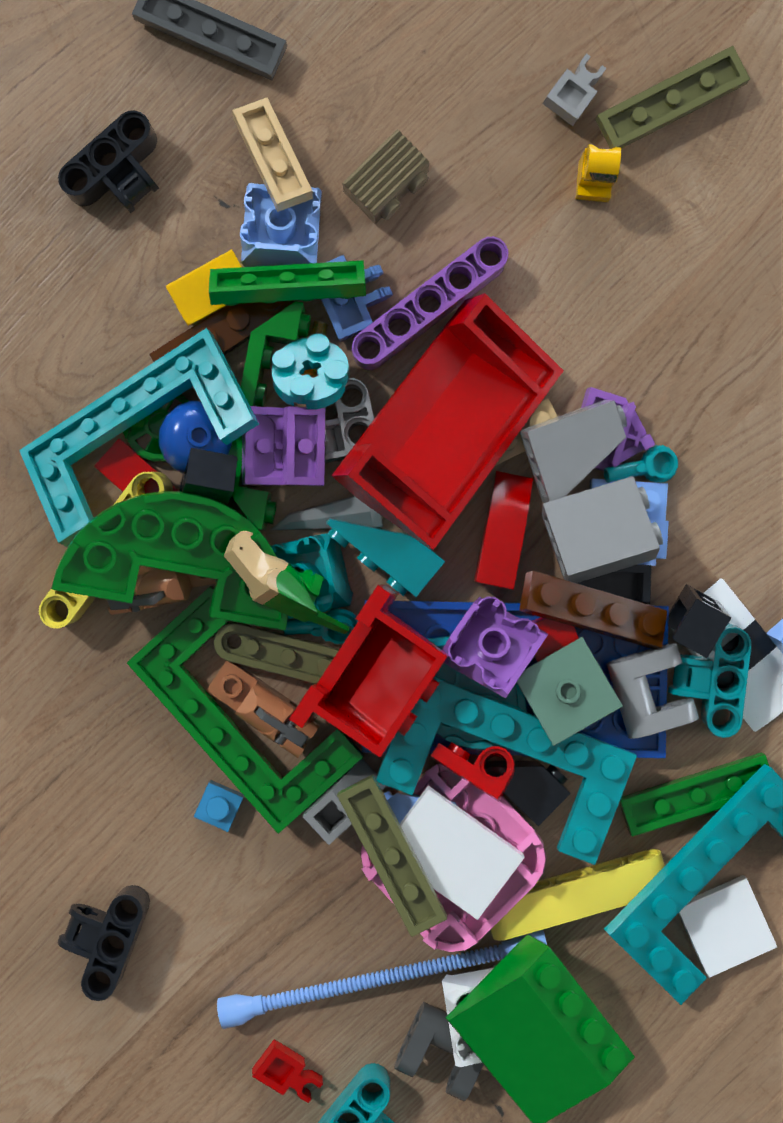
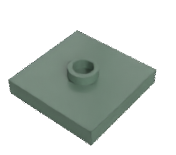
[516,637,623,746]

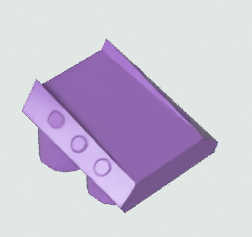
[442,597,548,698]

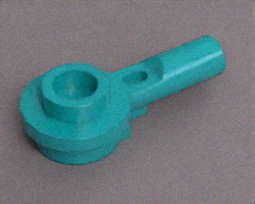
[604,445,678,483]
[284,609,358,644]

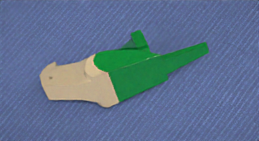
[224,531,350,634]

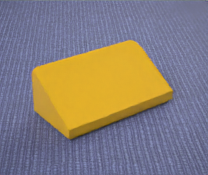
[166,249,242,326]

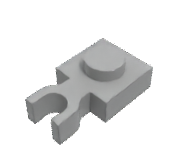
[543,53,606,126]

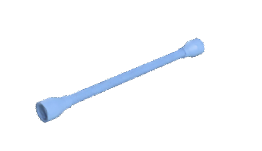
[217,930,547,1029]

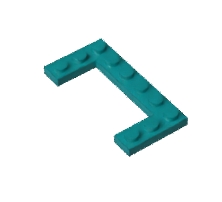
[19,328,259,547]
[376,677,637,865]
[604,764,783,1005]

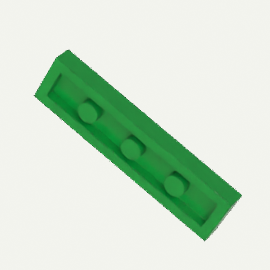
[209,260,366,306]
[619,752,769,837]

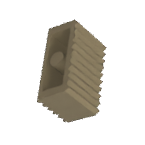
[342,129,429,224]

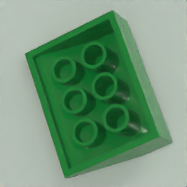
[445,934,635,1123]

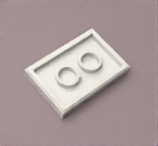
[400,786,525,920]

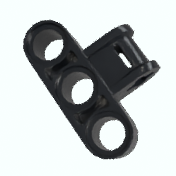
[58,110,159,213]
[57,885,150,1001]

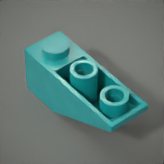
[326,518,445,597]

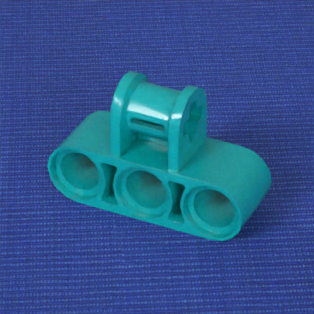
[668,623,751,738]
[318,1063,395,1123]

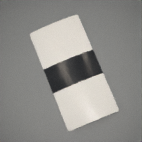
[670,579,783,732]

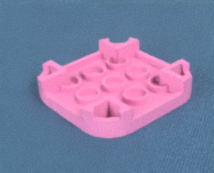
[361,764,547,952]

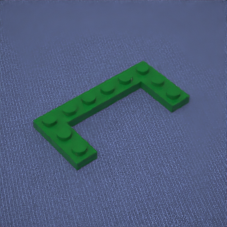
[127,586,364,834]

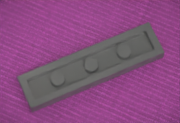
[132,0,287,81]

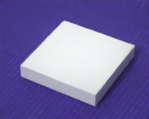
[678,875,777,978]

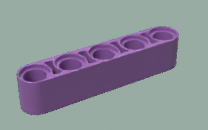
[352,236,508,370]

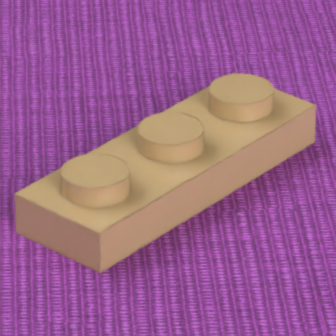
[232,97,313,212]

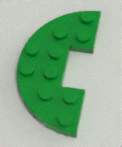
[51,491,288,630]

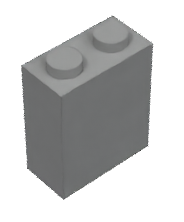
[542,476,663,583]

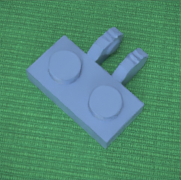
[321,255,393,342]

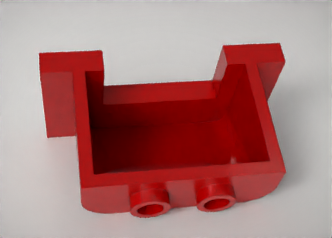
[289,585,449,757]

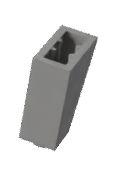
[520,400,627,503]

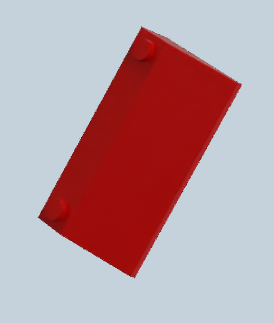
[331,293,564,550]

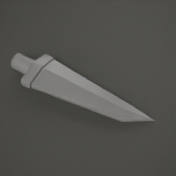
[271,496,383,530]

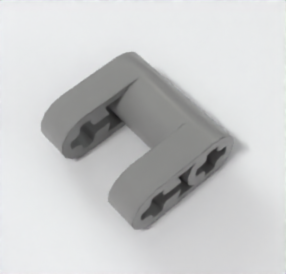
[606,643,699,739]

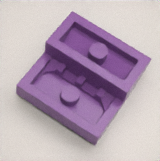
[242,406,325,486]

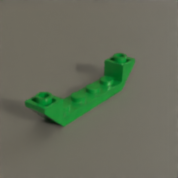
[228,301,311,531]

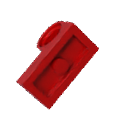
[431,742,515,802]

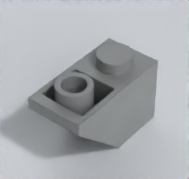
[303,758,386,845]

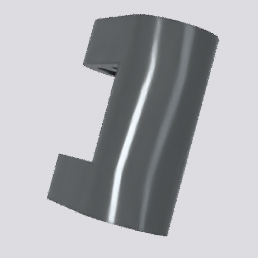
[394,1002,483,1101]

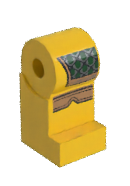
[575,144,621,202]

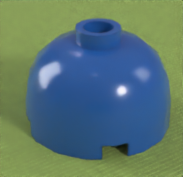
[159,401,232,474]

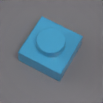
[194,780,244,832]

